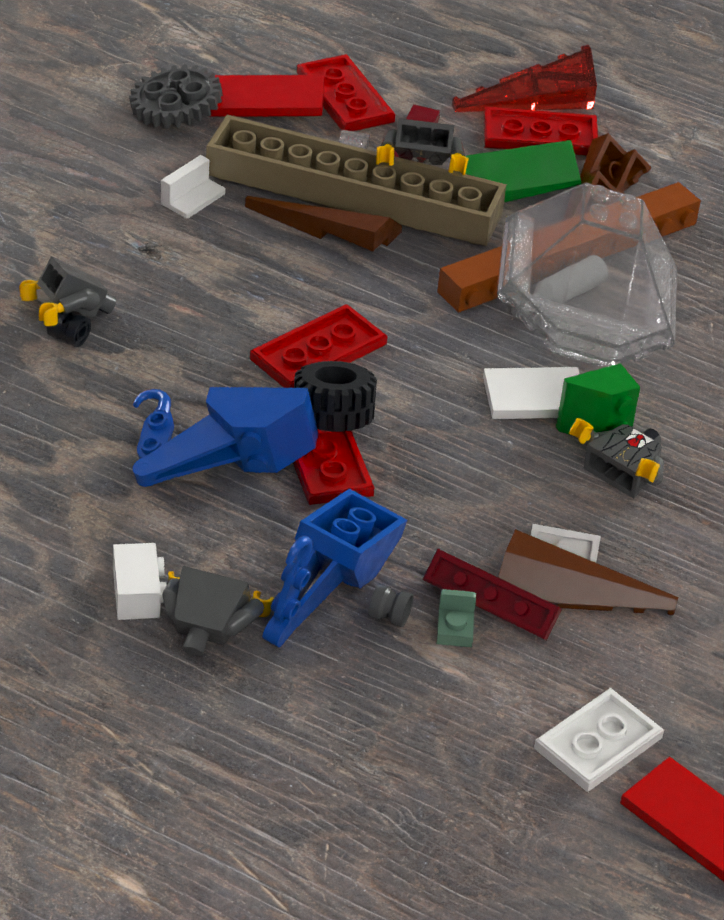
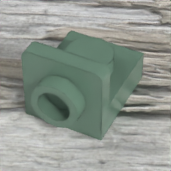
[436,589,476,647]

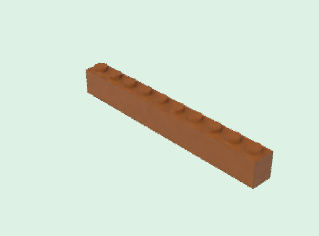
[437,182,701,313]

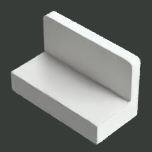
[160,155,225,218]
[531,524,601,563]

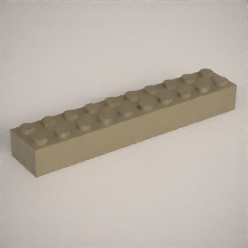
[206,115,507,246]

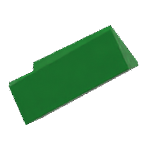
[455,140,581,203]

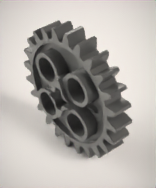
[129,64,223,129]

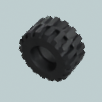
[294,361,377,432]

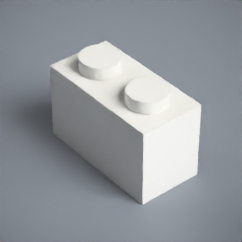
[113,543,167,620]

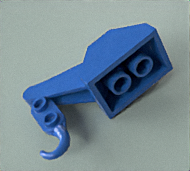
[133,387,318,487]
[262,489,407,647]

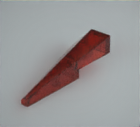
[452,45,597,112]

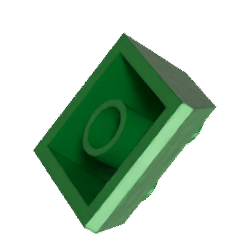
[556,363,640,435]

